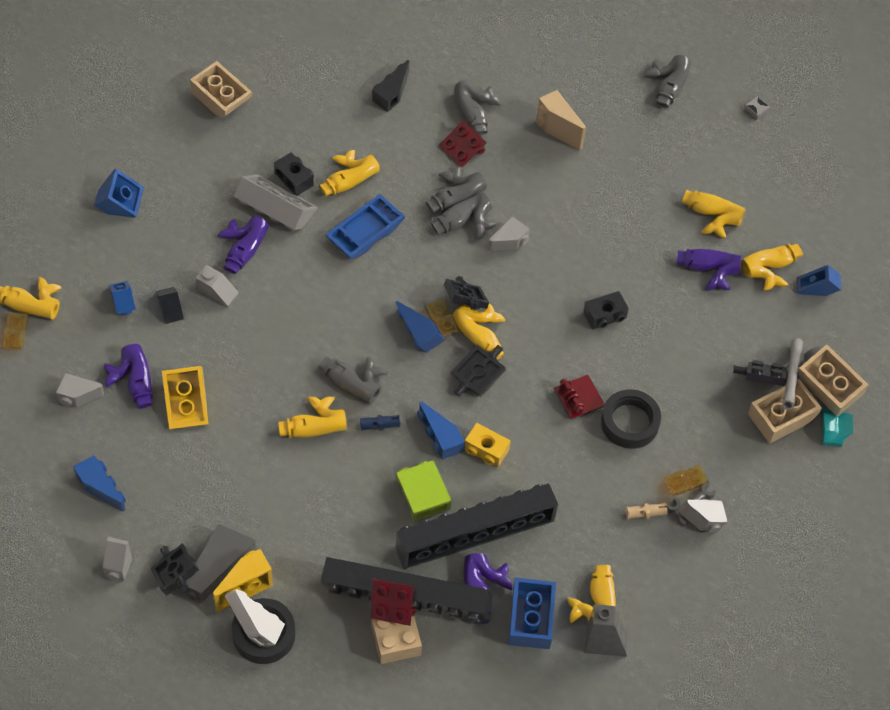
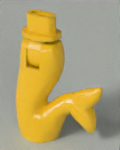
[319,150,380,196]
[682,190,745,238]
[741,243,803,291]
[0,277,61,320]
[452,304,505,360]
[278,396,347,438]
[567,565,616,623]

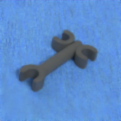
[666,482,716,527]

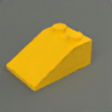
[162,366,209,429]
[213,549,273,613]

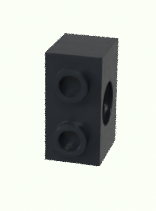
[274,152,314,196]
[583,291,629,330]

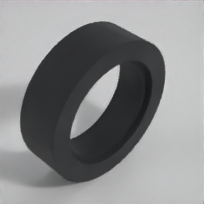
[601,389,661,449]
[232,598,295,664]

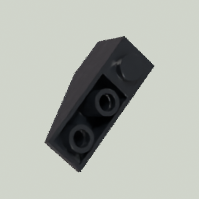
[372,60,410,112]

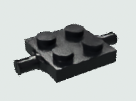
[444,276,489,311]
[451,345,506,398]
[733,360,799,386]
[150,543,199,596]

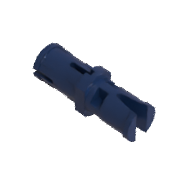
[360,415,400,431]

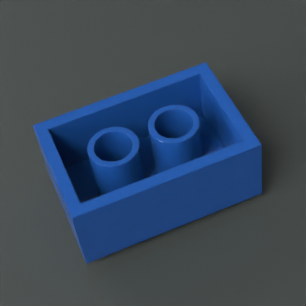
[508,578,556,649]

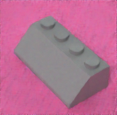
[234,175,318,231]

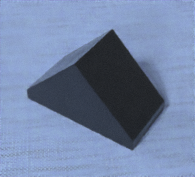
[156,287,184,324]

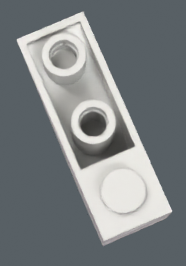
[225,589,285,648]

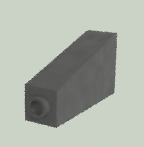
[184,524,256,601]
[585,604,627,657]

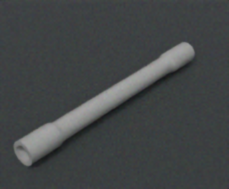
[782,338,803,410]

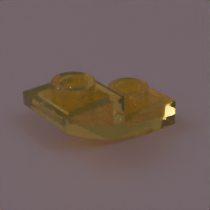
[424,298,459,337]
[2,313,29,350]
[664,464,709,496]

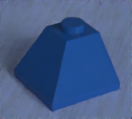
[94,169,144,218]

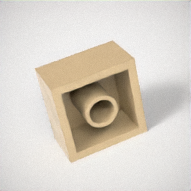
[371,616,422,664]

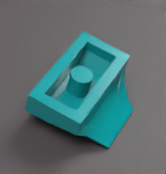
[820,408,854,447]

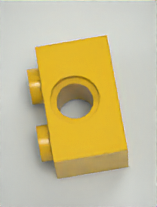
[464,423,511,467]

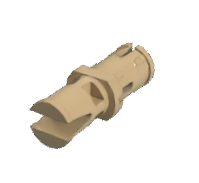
[625,503,668,520]

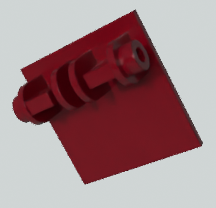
[438,120,487,168]
[554,375,605,419]
[371,579,416,626]

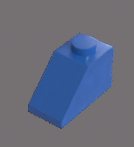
[797,265,841,296]
[109,281,136,315]

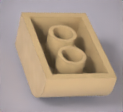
[190,61,252,118]
[798,345,869,417]
[748,379,822,444]

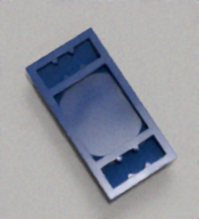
[326,194,405,260]

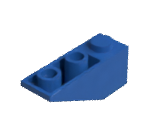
[395,301,445,353]
[417,402,465,460]
[73,455,126,511]

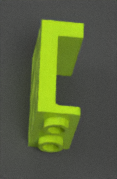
[396,460,451,522]

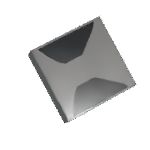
[745,96,770,119]

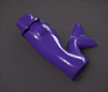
[217,216,269,274]
[677,249,741,291]
[104,344,153,409]
[463,553,513,624]

